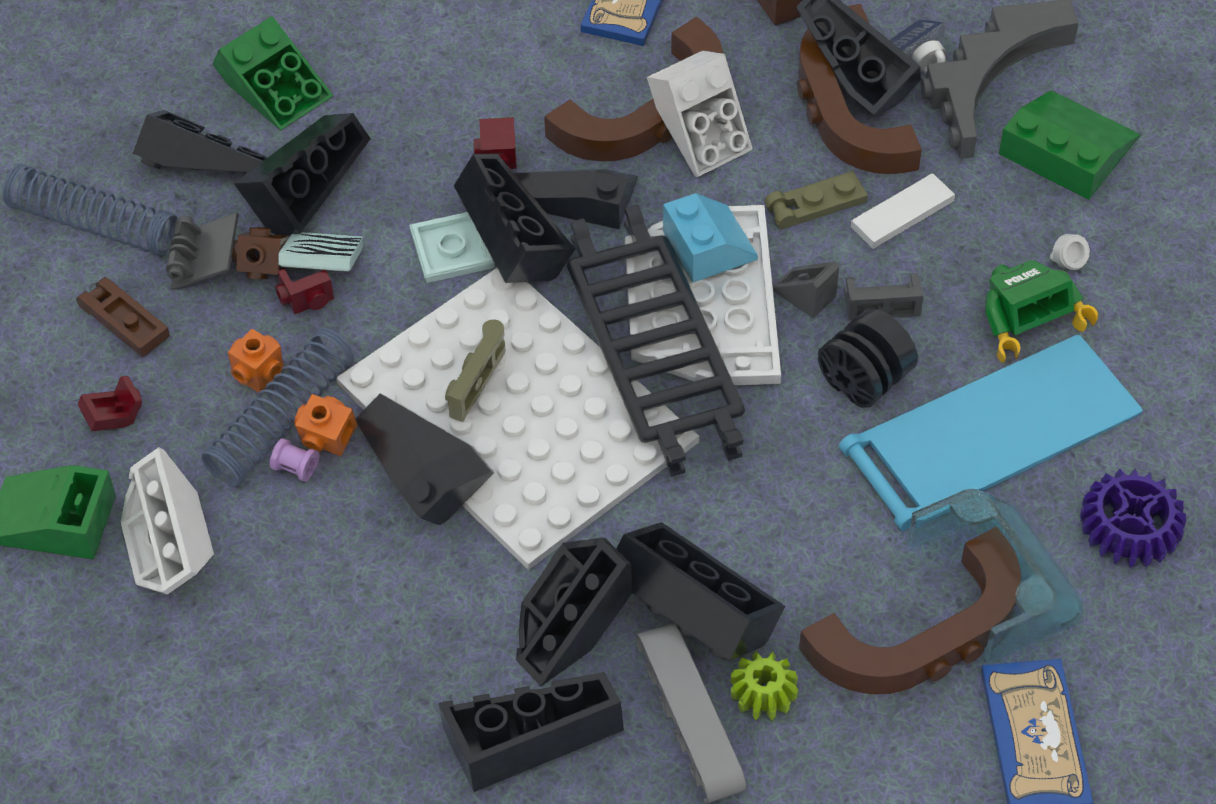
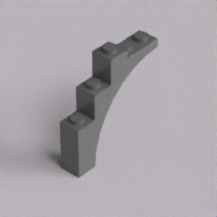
[921,0,1078,159]

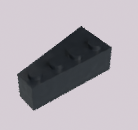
[233,113,371,235]
[454,154,575,283]
[438,672,624,792]

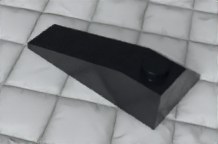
[796,0,921,117]
[133,110,268,172]
[514,169,638,229]
[355,393,495,525]

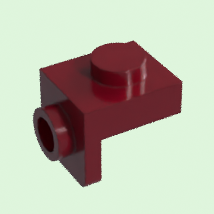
[275,269,334,315]
[78,376,142,431]

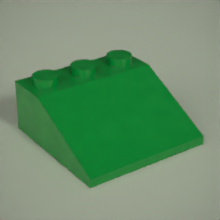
[999,90,1140,200]

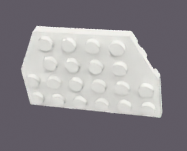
[625,205,781,385]

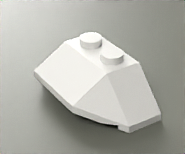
[121,447,214,594]

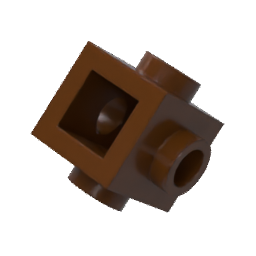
[232,227,288,279]

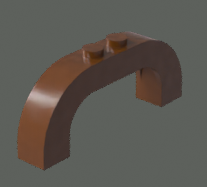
[797,4,922,174]
[544,17,723,161]
[799,526,1021,694]

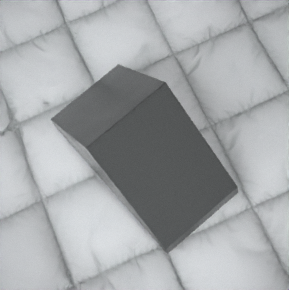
[772,262,839,318]

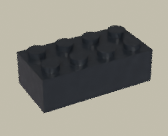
[616,522,786,661]

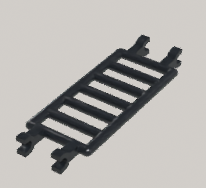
[567,204,745,477]

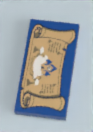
[581,0,663,46]
[981,659,1093,804]

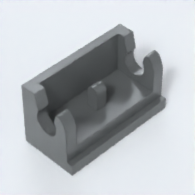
[843,273,923,321]

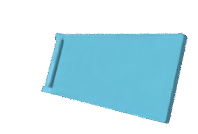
[839,335,1143,531]

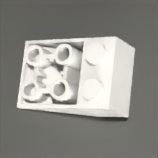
[647,51,753,177]

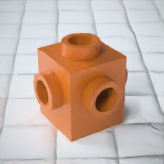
[228,329,284,392]
[294,394,357,456]

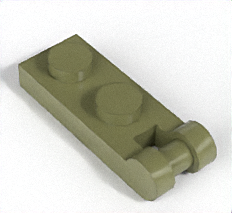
[764,171,868,230]
[445,319,506,422]

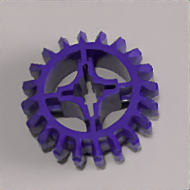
[1080,468,1187,568]

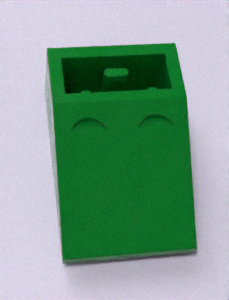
[212,16,333,131]
[0,465,116,559]

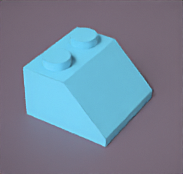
[663,193,758,282]

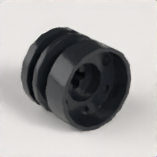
[818,308,918,408]

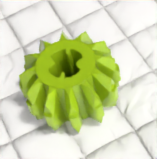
[730,651,798,721]

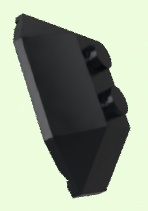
[516,538,632,686]

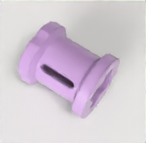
[270,438,319,483]

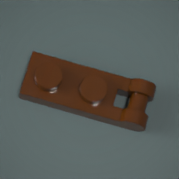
[76,277,170,357]

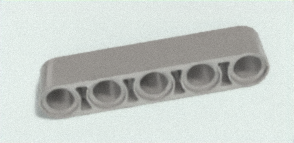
[636,622,746,804]

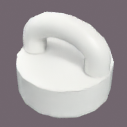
[912,40,947,75]
[1050,234,1090,270]

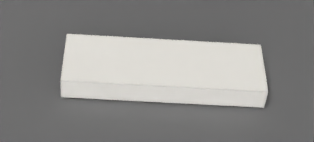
[851,173,955,249]

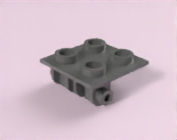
[166,213,239,290]

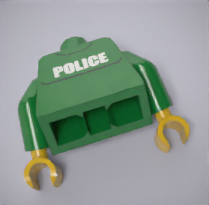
[985,261,1098,363]

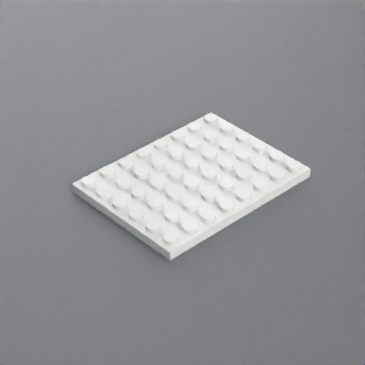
[336,268,699,570]

